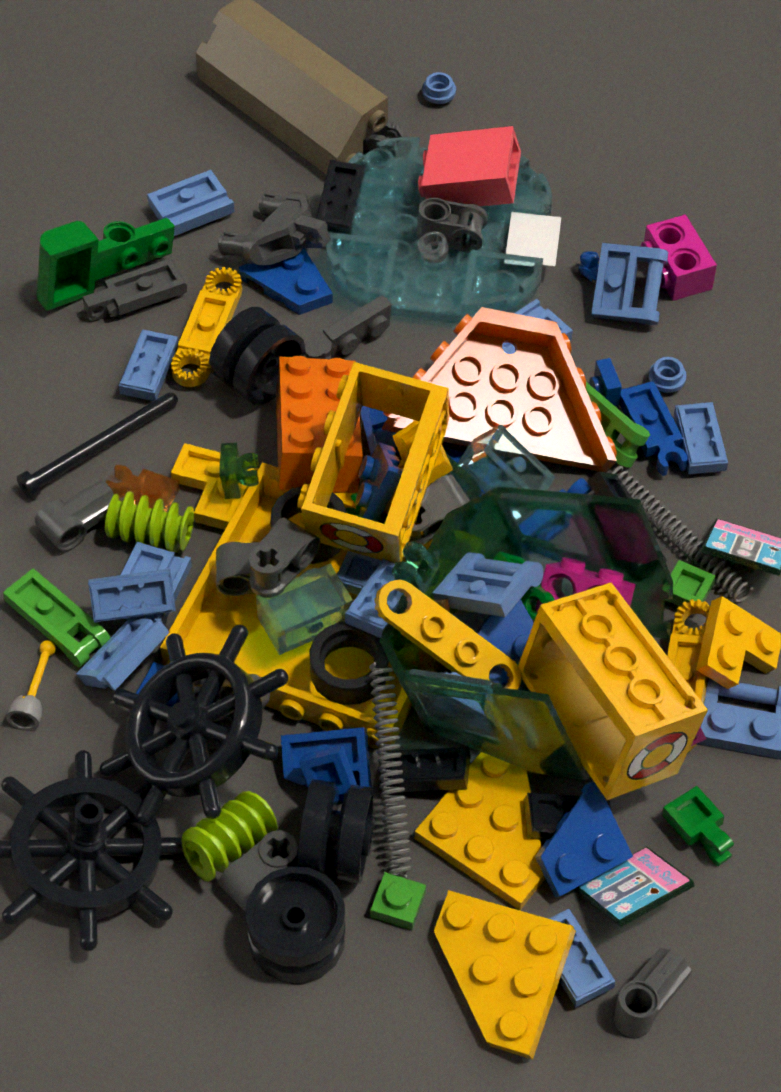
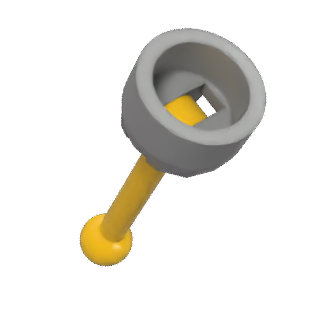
[6,640,56,731]

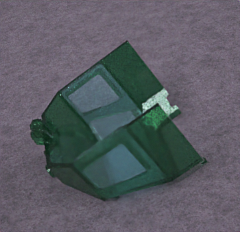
[379,486,673,781]

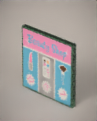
[701,518,781,576]
[575,846,695,928]

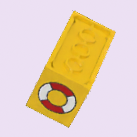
[297,362,449,566]
[518,582,708,800]

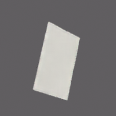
[505,212,561,266]

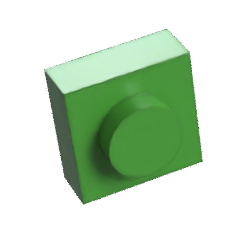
[661,560,716,607]
[370,872,426,930]

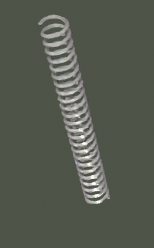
[611,466,754,603]
[369,662,412,878]

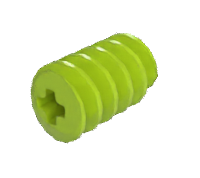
[105,491,194,554]
[181,791,278,882]

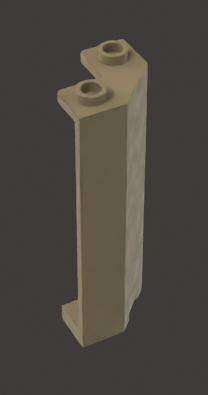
[196,0,388,175]

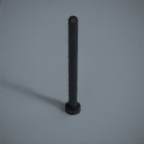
[17,393,178,499]

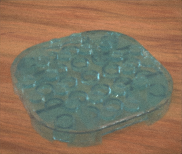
[326,137,552,324]

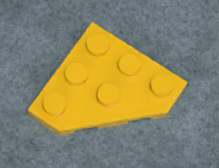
[414,741,545,910]
[434,890,576,1060]

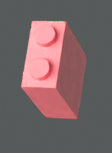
[418,126,521,206]

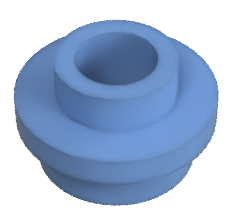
[422,72,456,104]
[648,357,686,393]

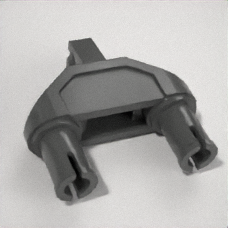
[218,192,331,265]

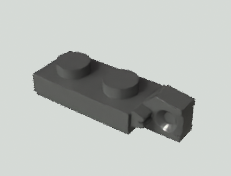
[83,259,187,321]

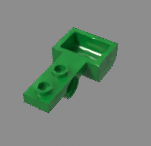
[36,218,175,311]

